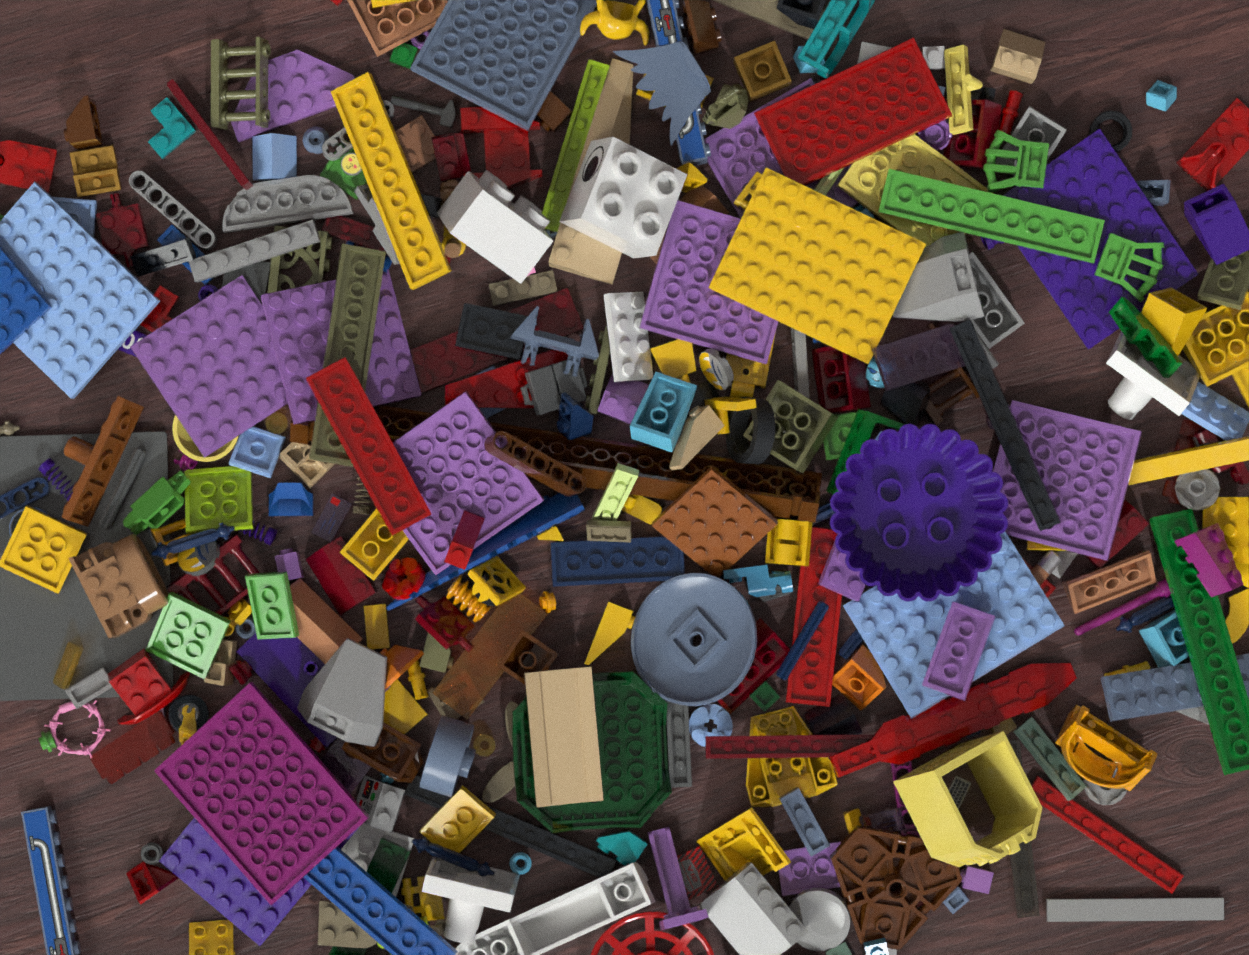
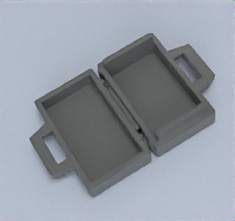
[521,360,588,415]

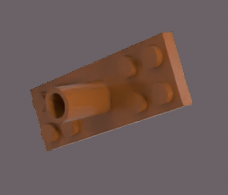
[62,396,144,527]

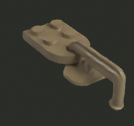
[318,900,446,948]

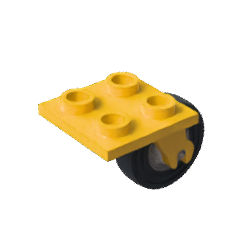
[169,695,209,745]

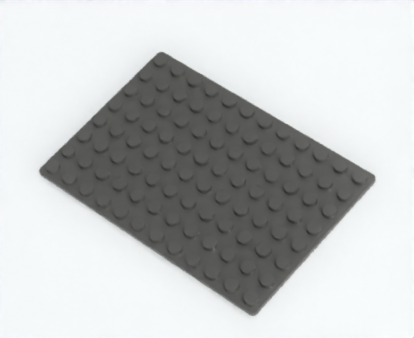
[0,432,174,701]

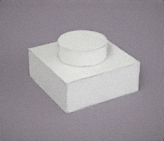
[922,46,945,70]

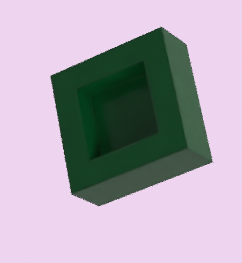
[749,681,780,712]

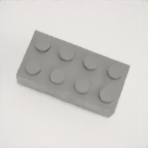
[969,252,1025,349]

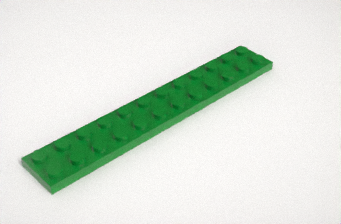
[1149,509,1249,776]

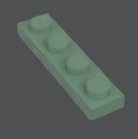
[1013,717,1087,801]

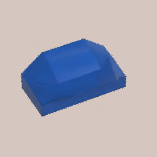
[269,483,314,516]

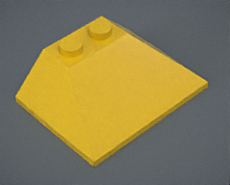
[697,807,791,881]

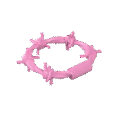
[44,700,111,758]

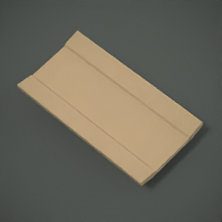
[525,667,603,807]

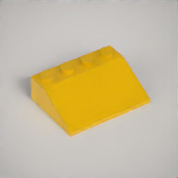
[1182,292,1249,387]

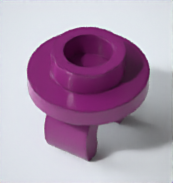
[173,449,198,471]

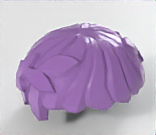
[918,120,952,151]

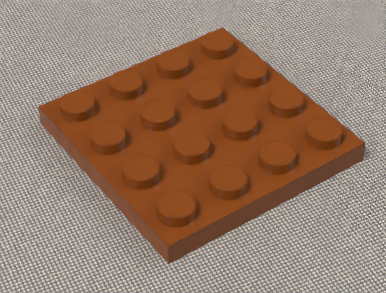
[652,466,777,578]

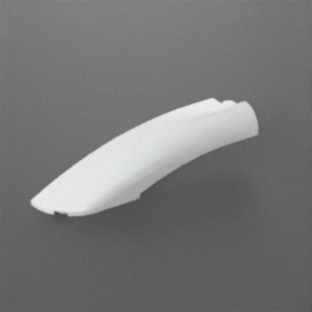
[456,862,656,955]

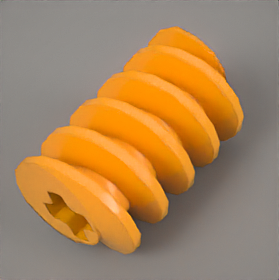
[446,575,492,622]

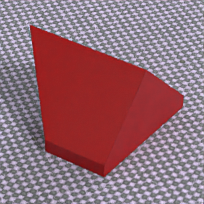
[126,861,179,904]

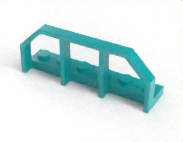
[798,0,875,79]

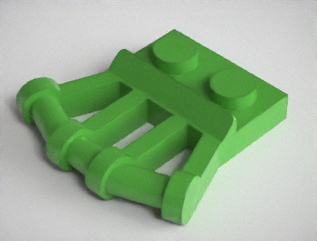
[983,130,1049,193]
[1094,233,1164,302]

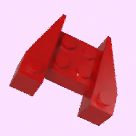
[460,107,543,190]

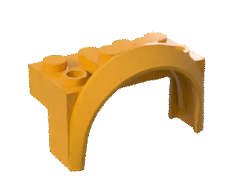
[1055,705,1158,791]

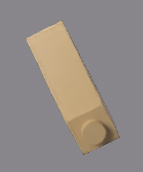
[669,405,725,470]

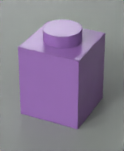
[275,548,304,581]
[960,865,994,894]

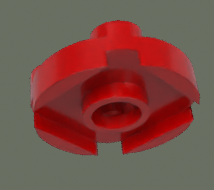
[382,558,426,600]

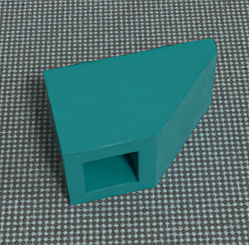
[596,830,648,866]

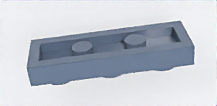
[779,787,830,857]

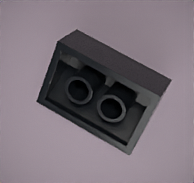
[776,0,829,29]

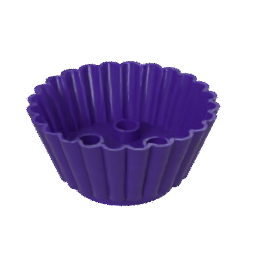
[830,424,1008,602]

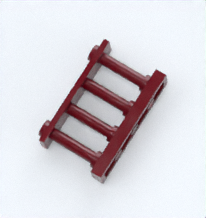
[167,532,270,615]

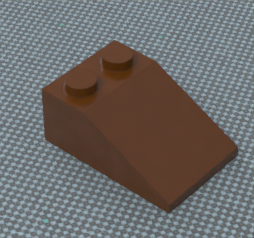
[683,0,722,54]

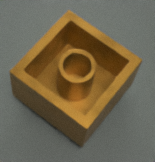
[733,41,792,102]

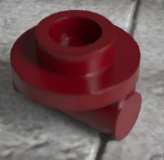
[228,660,253,685]

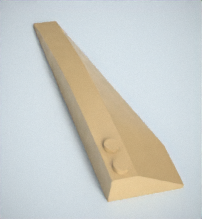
[548,58,633,285]

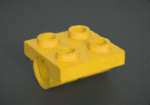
[765,519,812,566]

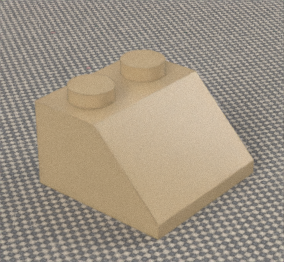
[990,29,1045,84]

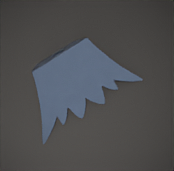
[613,41,711,145]

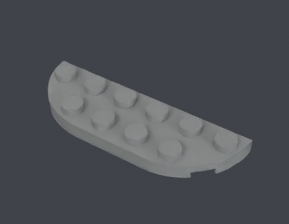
[222,175,354,233]

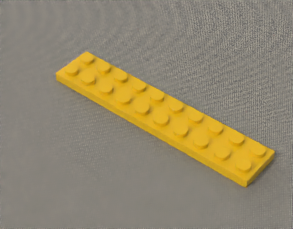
[330,72,452,290]

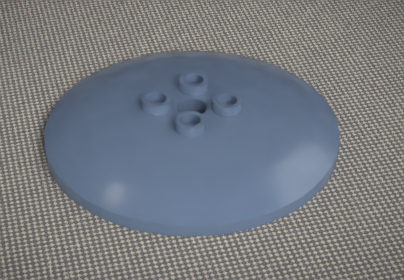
[631,573,757,706]

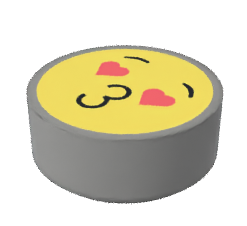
[341,153,362,176]

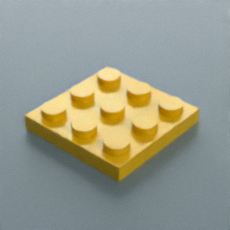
[1202,497,1249,564]
[0,505,87,594]

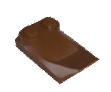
[341,722,424,783]

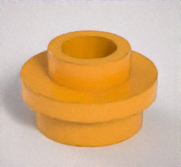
[539,591,556,613]

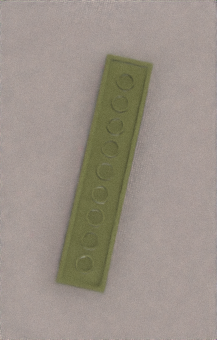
[309,244,386,467]

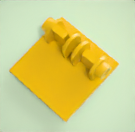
[189,920,236,955]

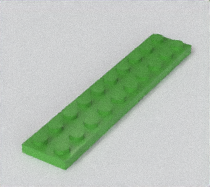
[878,169,1105,263]

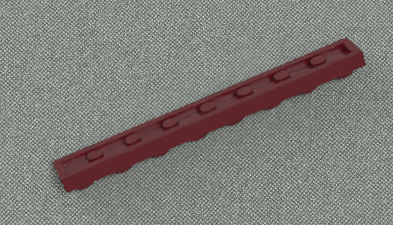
[705,735,873,759]

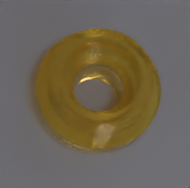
[473,734,496,756]

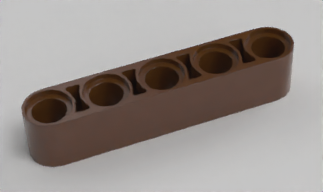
[484,431,587,497]

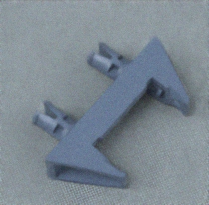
[510,306,599,377]

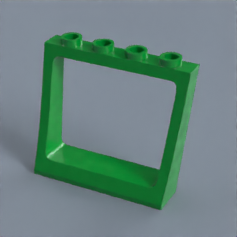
[826,409,920,494]

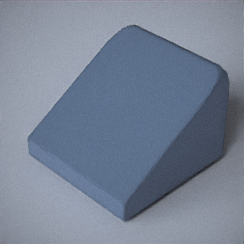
[943,886,969,914]

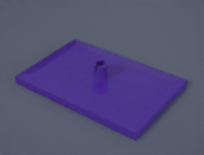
[236,633,391,747]

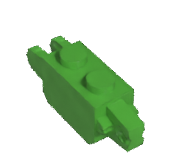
[122,471,191,535]

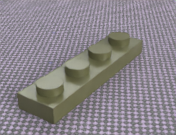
[585,326,610,415]

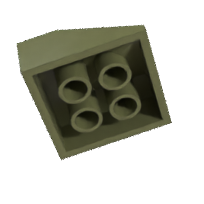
[743,380,838,473]

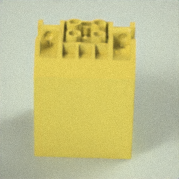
[893,731,1042,867]

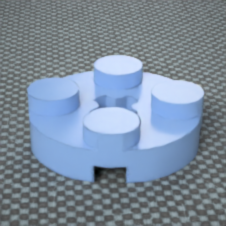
[689,703,733,747]

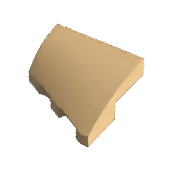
[279,442,334,488]
[204,639,237,686]

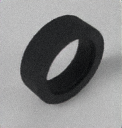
[726,397,775,464]

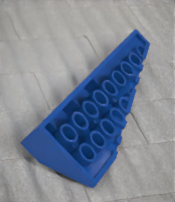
[387,486,585,611]

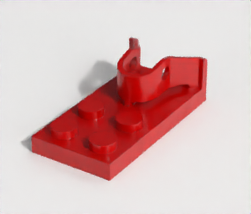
[1176,98,1249,191]

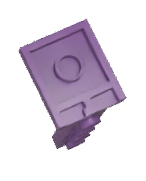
[647,827,708,931]

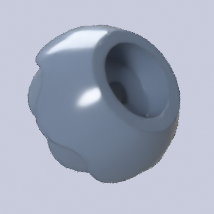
[303,127,329,154]

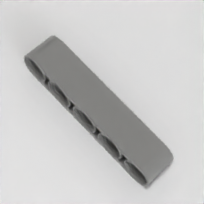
[129,171,218,250]

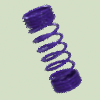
[38,458,74,501]
[238,520,277,545]

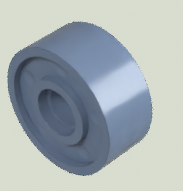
[420,715,476,798]

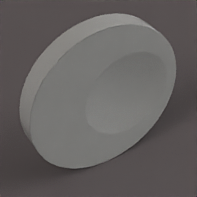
[789,888,851,951]

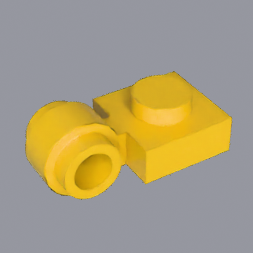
[225,597,252,636]

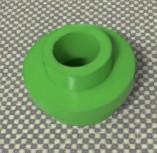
[38,731,57,752]

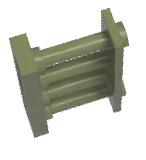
[211,37,271,130]

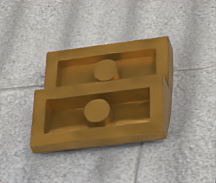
[70,144,121,197]

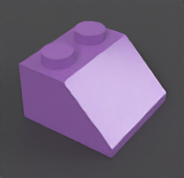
[597,373,649,424]

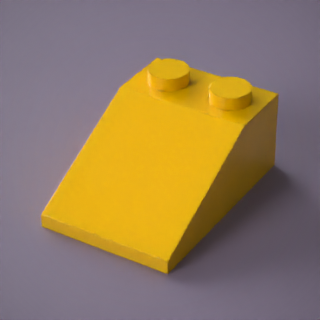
[339,508,409,581]

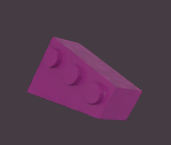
[1174,523,1244,597]

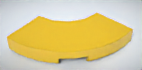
[1225,589,1249,644]

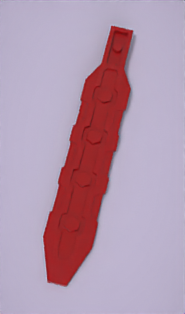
[829,663,1077,778]

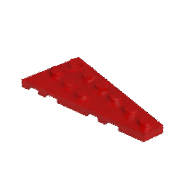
[445,349,568,409]

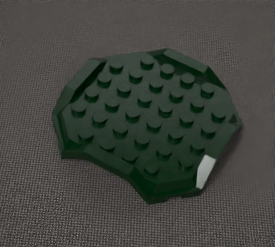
[512,672,672,833]

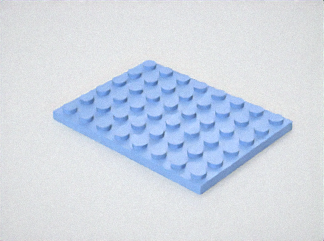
[0,182,160,399]
[843,532,1064,719]

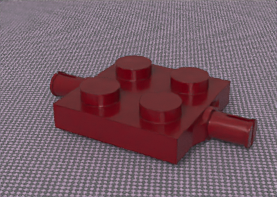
[96,193,150,268]
[415,594,475,653]

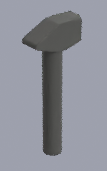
[391,96,456,128]

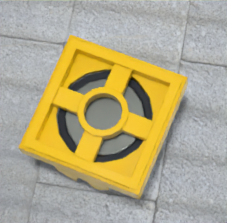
[467,556,526,606]

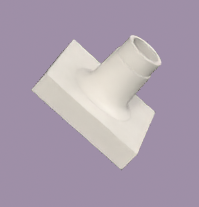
[1106,331,1200,420]
[422,856,520,943]

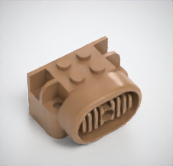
[68,534,169,638]

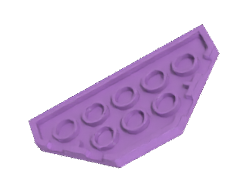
[231,50,355,142]

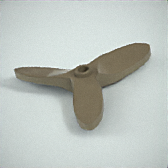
[482,701,518,803]

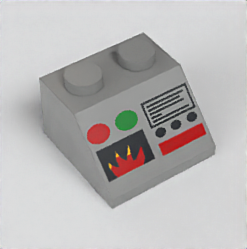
[356,775,407,832]

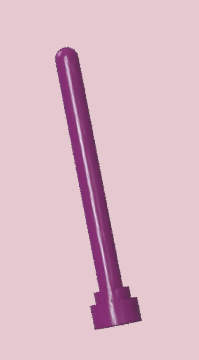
[1074,578,1171,636]

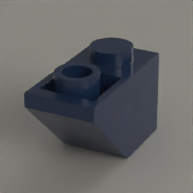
[557,392,593,440]

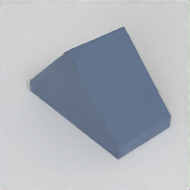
[1136,180,1171,206]

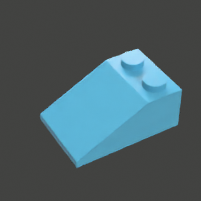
[630,372,697,452]
[1139,609,1189,668]

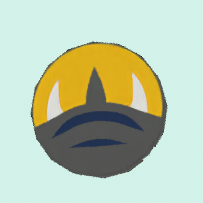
[178,541,220,576]

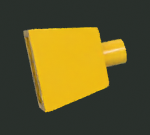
[650,339,696,383]

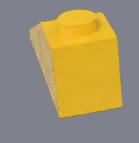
[584,602,635,665]

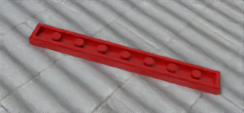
[1031,776,1184,894]

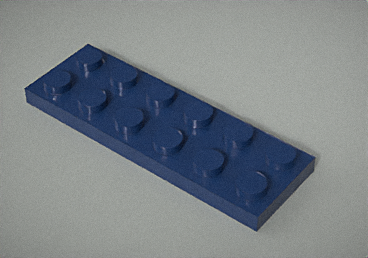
[551,537,685,587]

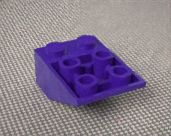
[1184,184,1249,265]

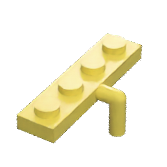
[944,45,983,135]

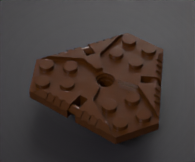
[830,826,962,950]

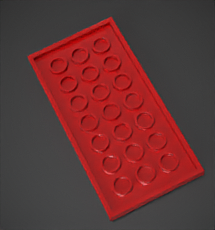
[754,38,952,186]

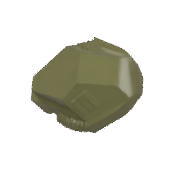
[702,83,748,129]

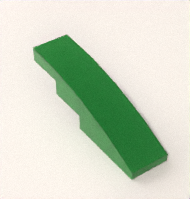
[1109,297,1182,378]

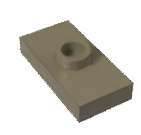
[586,520,632,542]

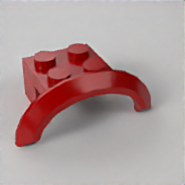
[108,649,190,725]

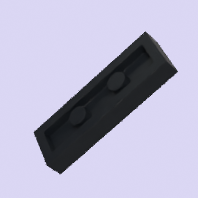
[130,237,197,277]

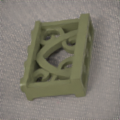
[268,226,333,293]

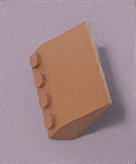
[347,0,447,57]

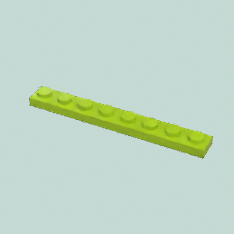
[542,59,610,232]

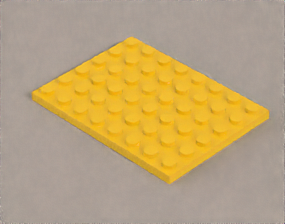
[708,168,926,364]

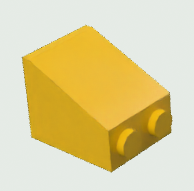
[1141,287,1207,356]

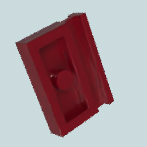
[431,131,471,181]

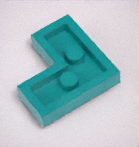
[148,97,196,159]

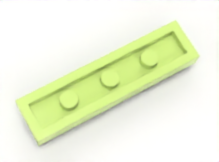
[591,463,639,521]

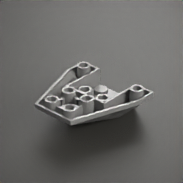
[893,232,985,322]
[297,638,387,747]

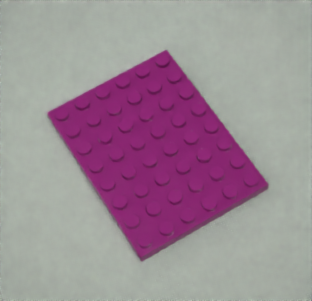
[154,682,370,905]

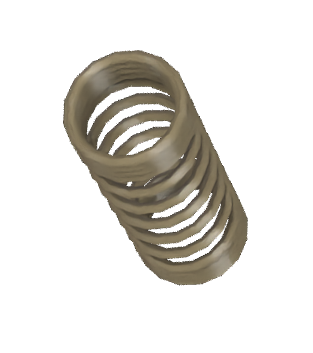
[353,477,371,515]

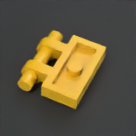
[401,876,445,921]

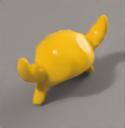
[580,0,650,45]

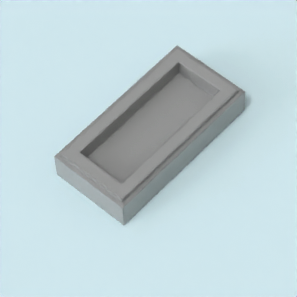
[65,667,112,709]

